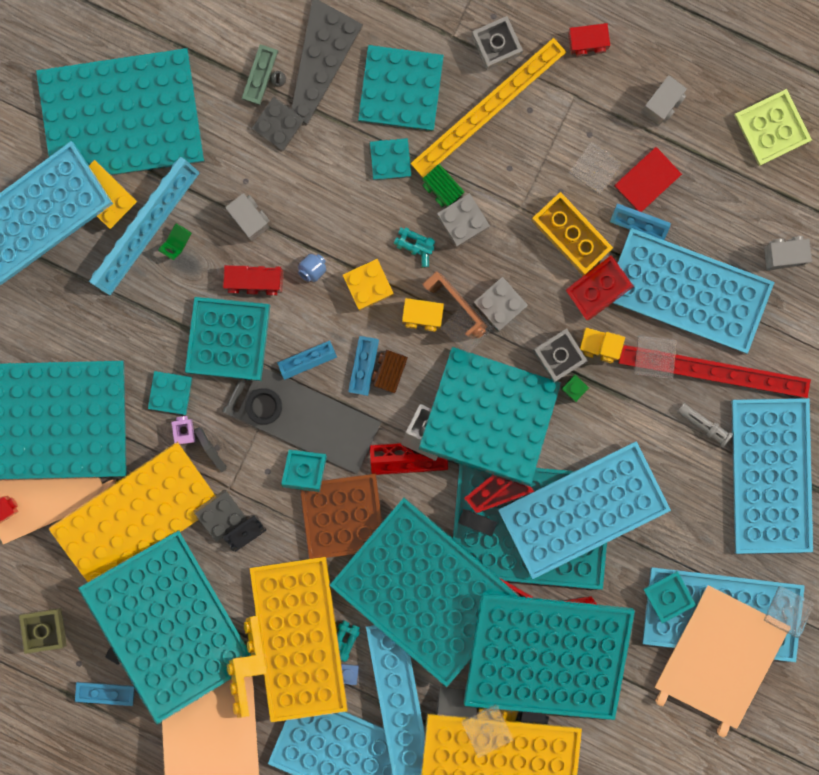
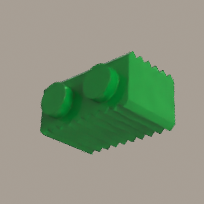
[422,164,465,208]

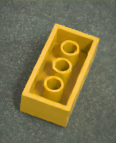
[531,192,613,276]

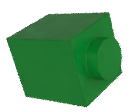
[561,375,589,402]

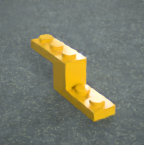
[227,616,266,718]

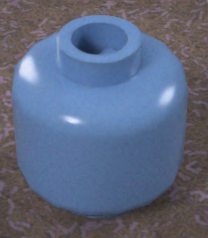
[298,254,326,282]

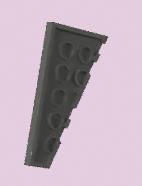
[292,0,363,125]

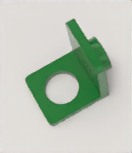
[158,223,192,260]

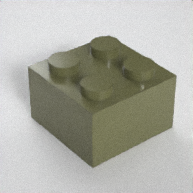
[19,608,67,654]

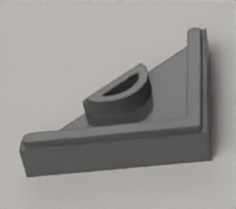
[194,427,227,472]

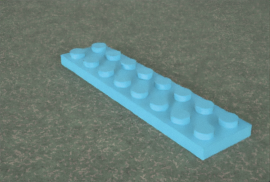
[89,156,200,295]
[366,625,425,775]

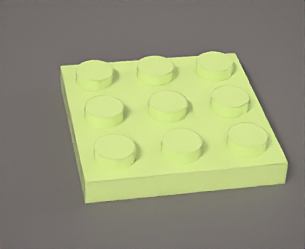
[734,89,812,166]

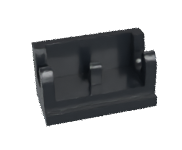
[223,515,267,552]

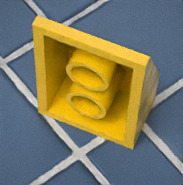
[89,160,137,229]

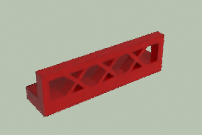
[370,443,448,475]

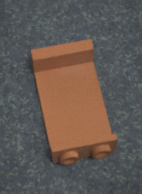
[423,272,488,339]

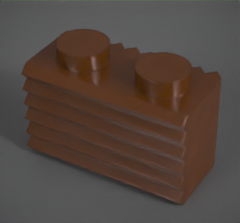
[371,350,408,394]

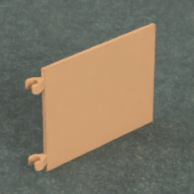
[0,477,117,544]
[655,585,790,738]
[162,676,259,775]

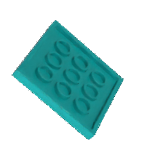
[358,45,444,131]
[185,297,271,381]

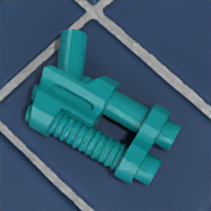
[394,227,435,267]
[337,620,360,662]

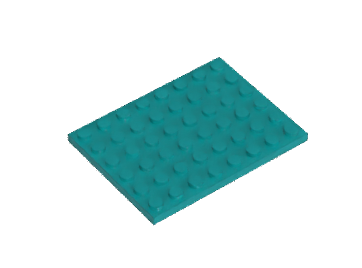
[36,48,205,176]
[0,361,127,479]
[453,463,607,590]
[329,497,520,687]
[78,531,251,724]
[464,593,635,720]

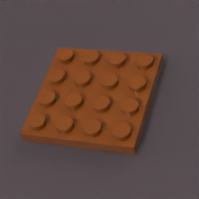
[300,474,382,559]

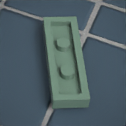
[242,44,278,105]

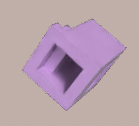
[172,416,196,444]

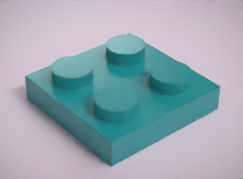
[370,138,411,180]
[148,371,193,415]
[281,449,327,492]
[643,571,696,624]

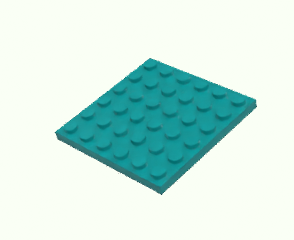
[418,347,561,487]

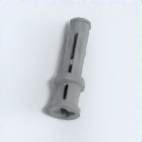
[677,403,733,447]

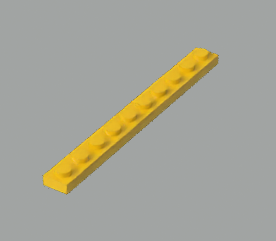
[411,38,566,178]

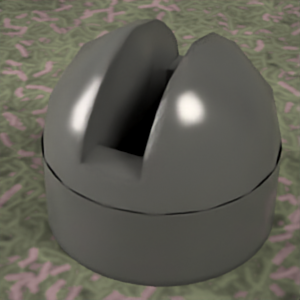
[270,71,286,87]

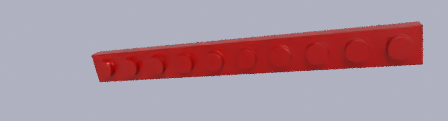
[618,345,811,398]

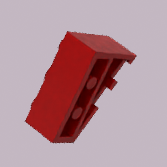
[223,265,283,296]
[464,475,534,513]

